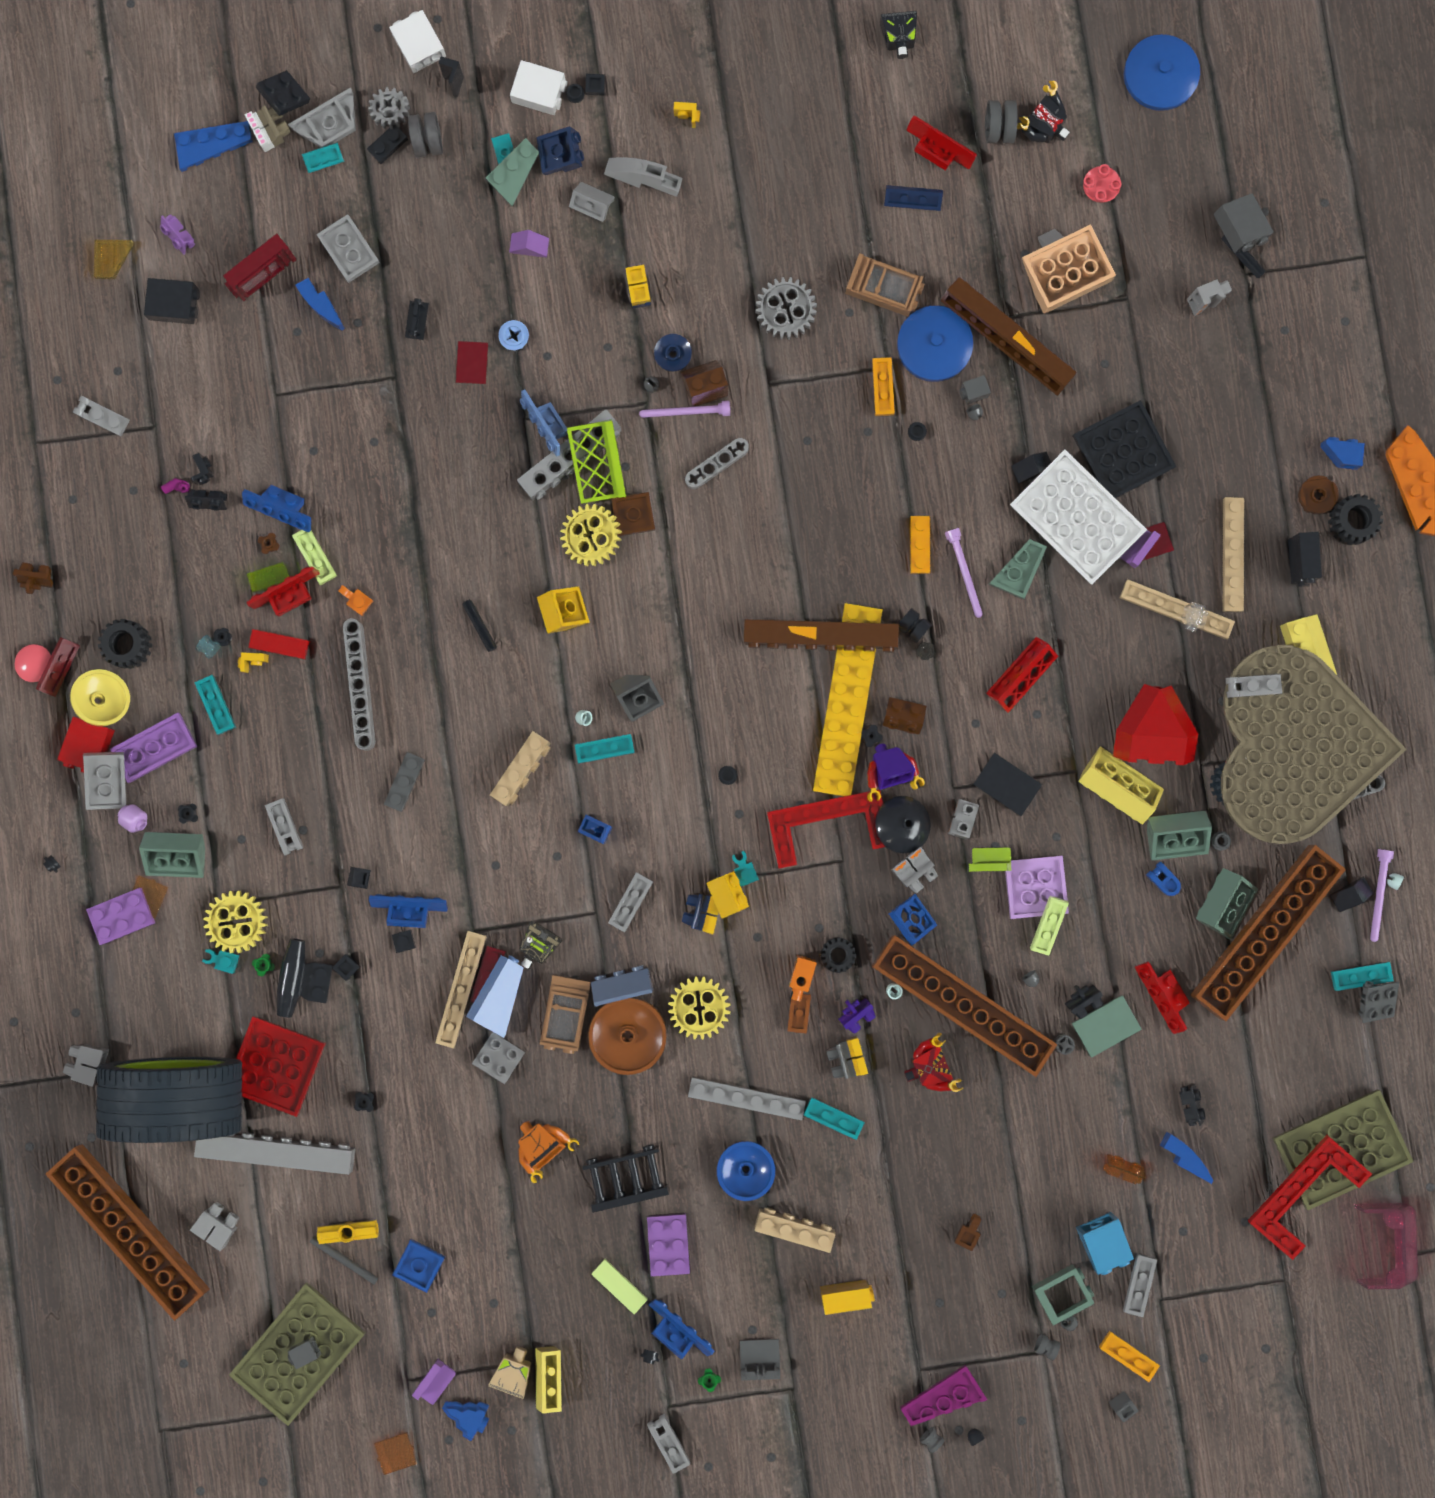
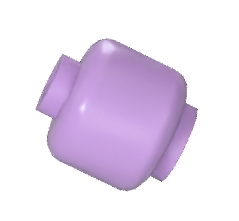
[118,804,147,833]

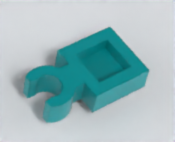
[732,851,759,887]
[202,949,240,974]

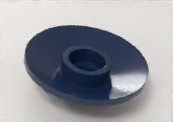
[654,334,692,372]

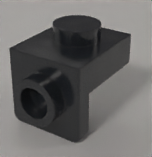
[191,453,214,485]

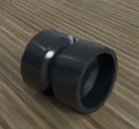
[898,608,932,644]

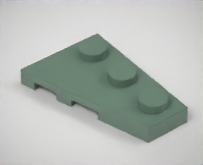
[485,138,539,207]
[989,539,1047,600]

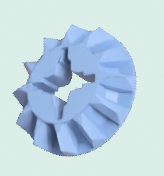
[499,320,529,351]

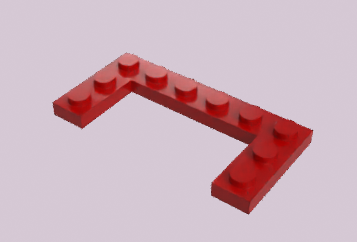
[767,789,885,869]
[1248,1135,1372,1260]

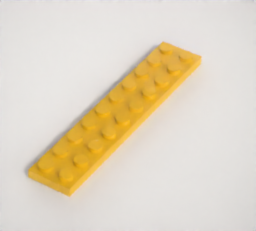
[813,603,882,797]

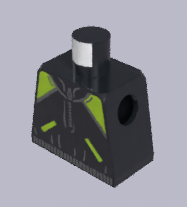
[880,11,917,59]

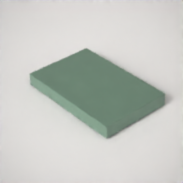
[1071,995,1142,1058]

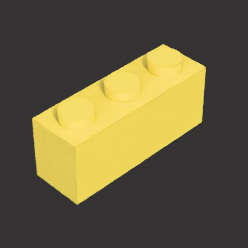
[535,1346,561,1413]

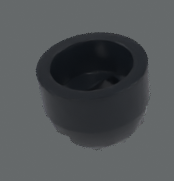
[968,1429,985,1446]

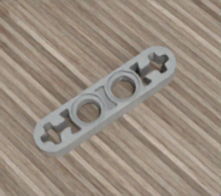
[685,438,749,489]

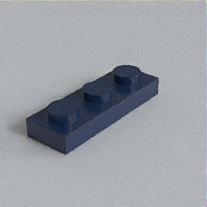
[884,185,943,211]

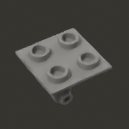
[472,1032,525,1084]

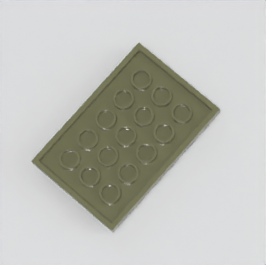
[1272,1089,1413,1210]
[229,1282,366,1426]

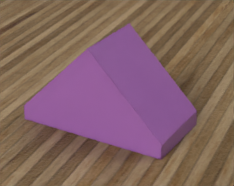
[509,230,549,258]

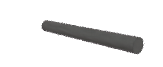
[310,1236,379,1285]

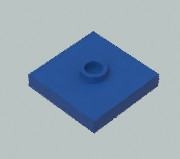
[393,1239,446,1293]

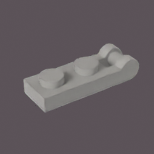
[72,396,130,437]
[1225,674,1282,698]
[265,798,303,855]
[647,1414,691,1474]

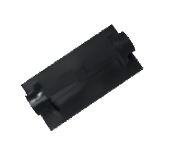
[405,298,429,340]
[185,489,227,511]
[1179,1084,1206,1126]

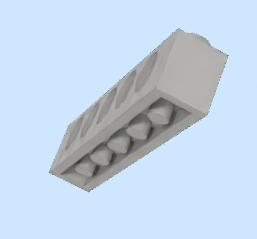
[517,409,621,501]

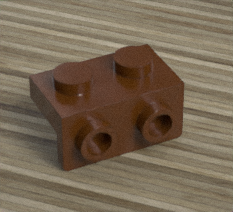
[883,697,927,734]

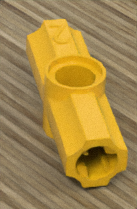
[317,1220,379,1244]

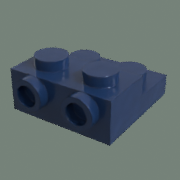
[536,126,584,175]

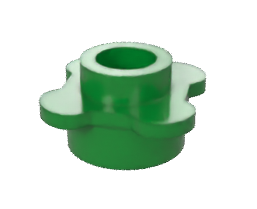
[252,954,275,977]
[698,1368,721,1392]

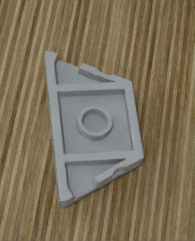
[288,88,356,148]

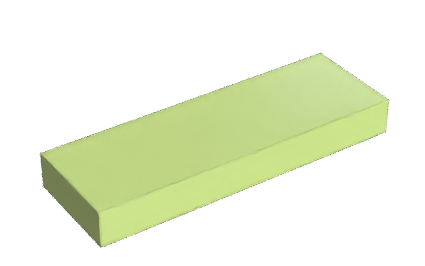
[292,530,337,585]
[1030,896,1069,956]
[592,1259,648,1314]

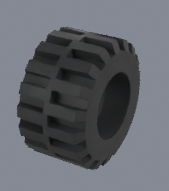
[1328,494,1383,545]
[98,619,153,669]

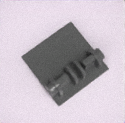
[1359,981,1399,1023]
[740,1339,781,1381]

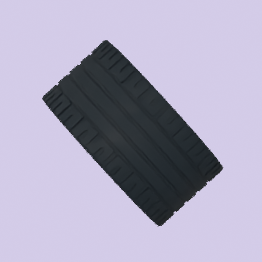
[96,1057,242,1143]

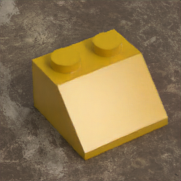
[537,586,590,634]
[706,871,749,919]

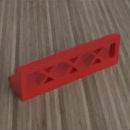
[986,637,1058,713]

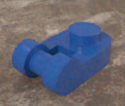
[1146,862,1181,896]

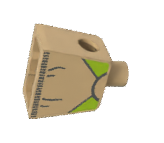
[489,1346,531,1399]

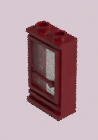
[223,233,297,301]

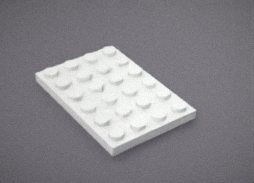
[1010,450,1147,585]

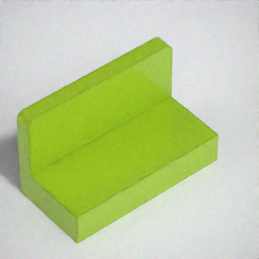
[969,848,1012,872]

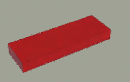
[248,629,310,660]

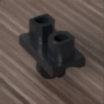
[1064,985,1103,1019]

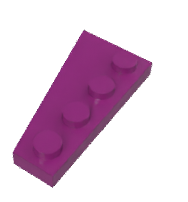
[900,1365,987,1426]

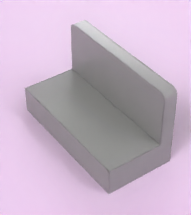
[569,182,615,222]

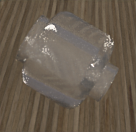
[1181,602,1209,632]

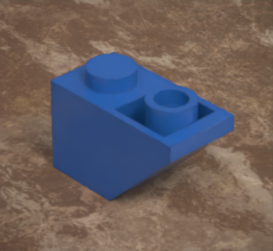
[1320,437,1365,470]

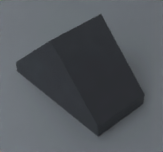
[1011,451,1051,484]
[1329,876,1373,912]

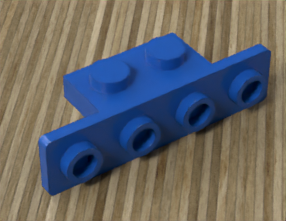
[242,485,311,533]
[369,894,448,928]
[649,1299,714,1359]

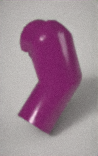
[161,478,190,494]

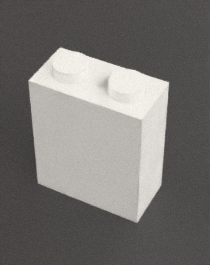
[389,10,446,74]
[510,60,567,116]

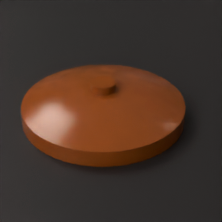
[589,997,666,1075]

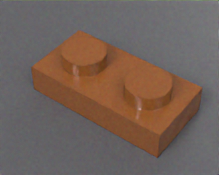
[787,994,811,1034]

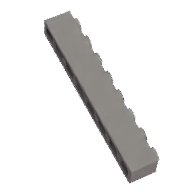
[194,1133,355,1175]

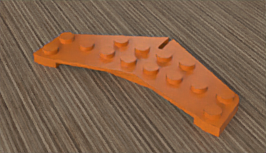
[1385,426,1435,536]

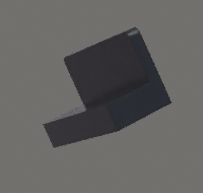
[438,56,464,97]

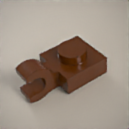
[954,1213,982,1251]

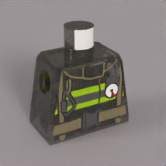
[519,920,564,969]

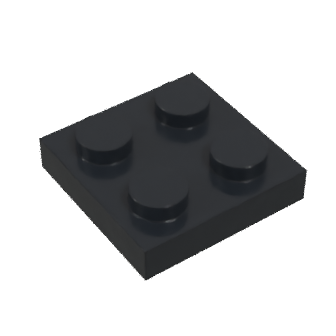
[256,70,310,116]

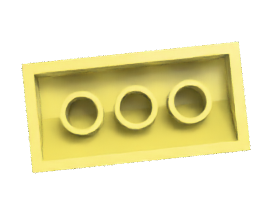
[1280,614,1337,675]
[1078,746,1164,825]

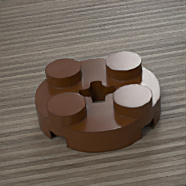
[1298,475,1339,515]

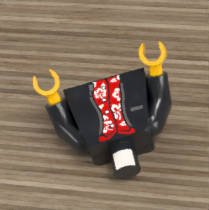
[1017,81,1070,143]

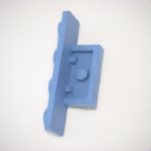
[520,389,568,457]

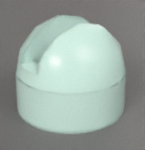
[575,710,592,726]
[1387,873,1404,890]
[886,983,903,999]

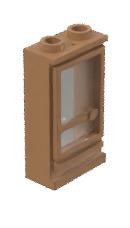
[845,253,925,317]
[540,974,592,1054]

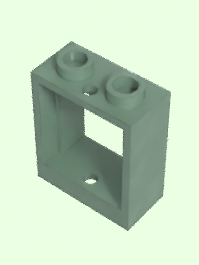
[1032,1264,1095,1326]

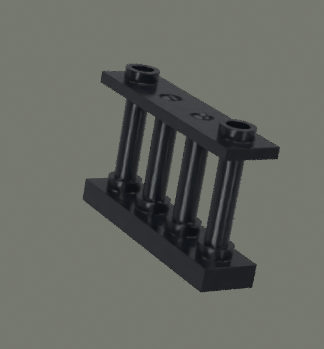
[582,1144,669,1213]

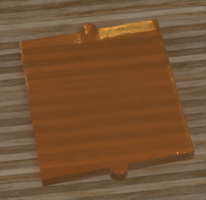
[132,875,169,919]
[374,1432,417,1475]

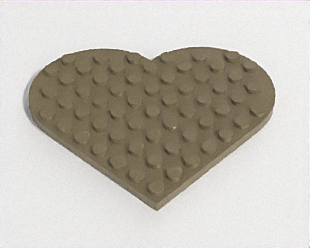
[1221,645,1407,844]

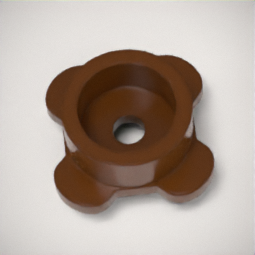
[258,533,280,554]

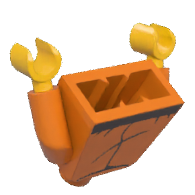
[518,1121,579,1183]

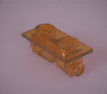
[1103,1154,1145,1185]

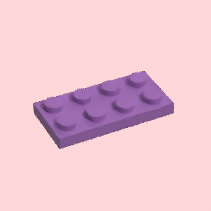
[110,713,198,783]

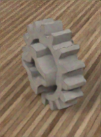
[368,87,410,129]

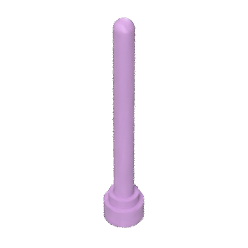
[639,401,730,418]
[945,528,982,618]
[1370,849,1394,942]

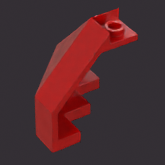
[1113,684,1198,765]

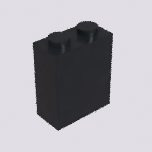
[144,278,200,324]
[1288,532,1322,587]

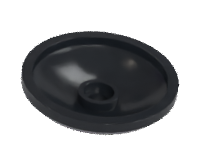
[875,796,931,854]

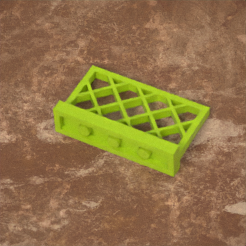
[567,419,626,504]

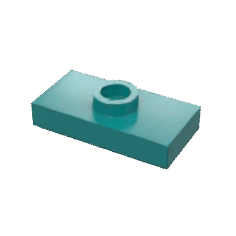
[491,133,514,164]
[302,142,344,173]

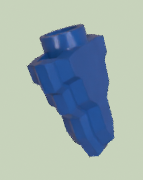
[442,1401,489,1441]

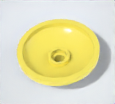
[70,669,130,726]

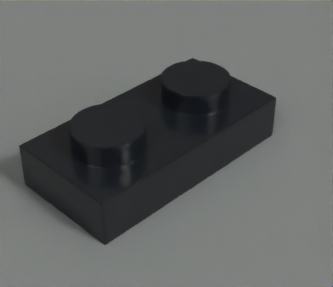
[367,124,408,165]

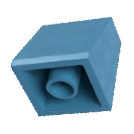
[1076,1212,1134,1275]

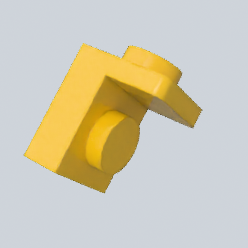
[674,102,700,128]
[238,652,269,673]

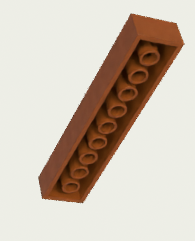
[1190,845,1346,1021]
[872,934,1057,1077]
[45,1144,210,1321]

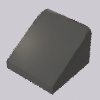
[1109,1391,1139,1423]

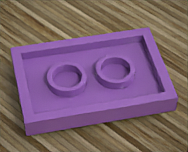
[86,888,155,945]
[647,1213,690,1276]

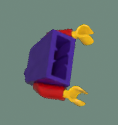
[867,743,925,802]

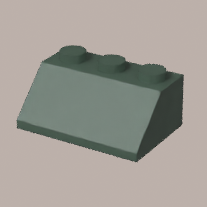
[1147,810,1212,861]
[139,832,206,878]
[1196,868,1258,939]

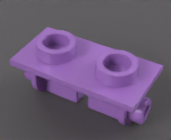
[160,215,195,255]

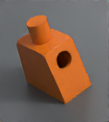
[789,955,817,1002]

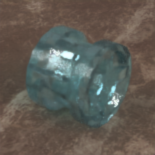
[196,635,220,659]

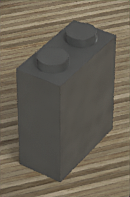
[1213,194,1273,253]

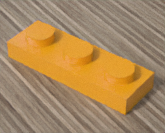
[872,357,895,416]
[910,516,930,574]
[1099,1331,1160,1382]

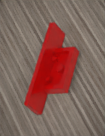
[906,115,977,171]
[246,567,320,617]
[1135,961,1190,1034]

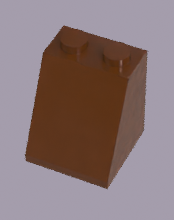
[680,360,728,407]

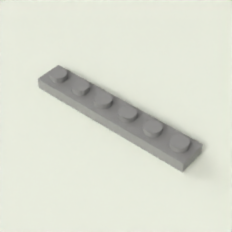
[688,1077,806,1120]

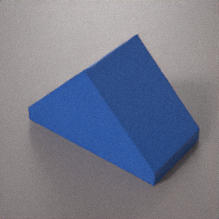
[578,815,613,844]

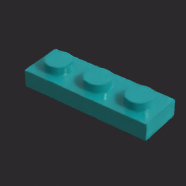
[194,675,236,735]
[575,734,635,764]
[1331,962,1394,991]
[803,1097,865,1140]

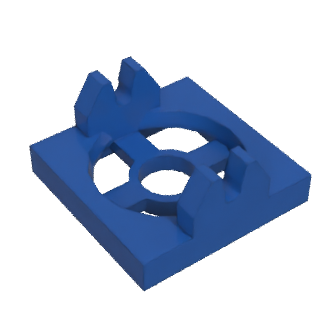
[889,894,937,946]

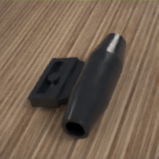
[277,938,333,1018]

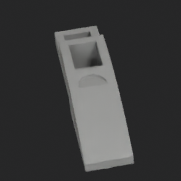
[604,157,683,197]

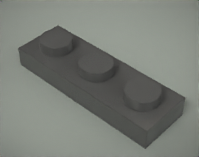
[384,752,425,812]

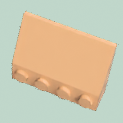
[1022,224,1116,314]

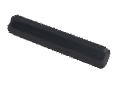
[1221,235,1266,278]
[462,599,497,652]

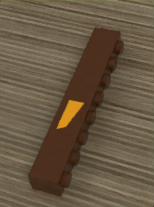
[941,277,1077,396]
[744,619,899,653]

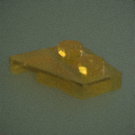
[94,240,133,279]

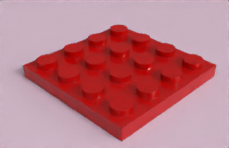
[236,1016,326,1117]

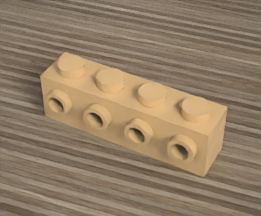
[490,731,551,806]
[754,1207,835,1253]

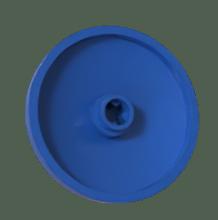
[1124,34,1200,111]
[897,306,973,382]

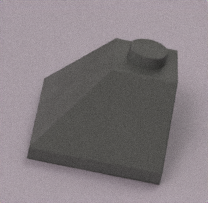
[610,675,664,722]

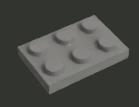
[316,214,380,283]
[83,752,126,810]

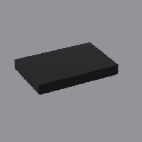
[972,752,1042,817]

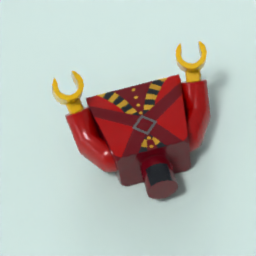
[904,1033,963,1092]

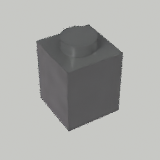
[959,375,991,404]
[288,1336,322,1370]

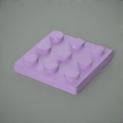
[1005,856,1069,919]

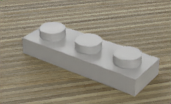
[608,872,653,932]
[1123,1253,1157,1317]

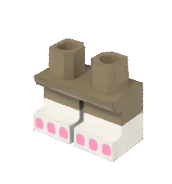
[244,105,291,152]

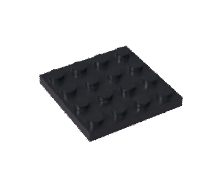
[1072,400,1176,499]

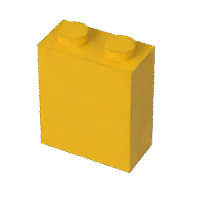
[820,1280,875,1315]

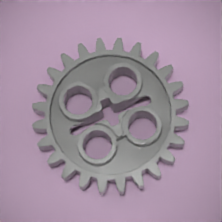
[755,277,817,340]

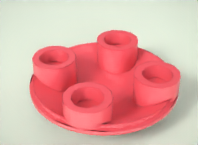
[1083,164,1122,203]
[15,644,51,682]

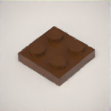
[611,492,655,537]

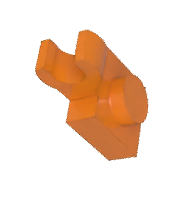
[338,585,373,616]

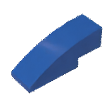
[295,278,345,330]
[1160,1132,1213,1184]

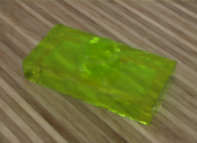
[247,562,289,592]

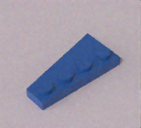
[174,121,253,172]

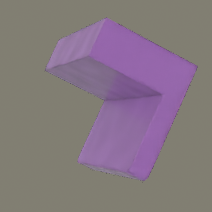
[1119,530,1160,568]
[412,1359,456,1405]

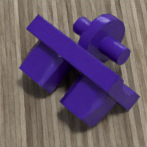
[839,998,876,1034]

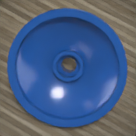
[717,1141,775,1201]

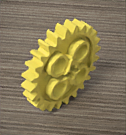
[560,504,622,566]
[203,891,268,953]
[668,976,731,1040]

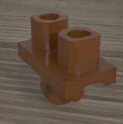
[13,562,53,594]

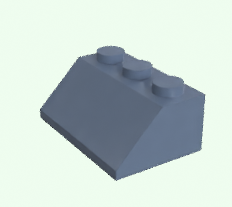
[591,965,653,1006]

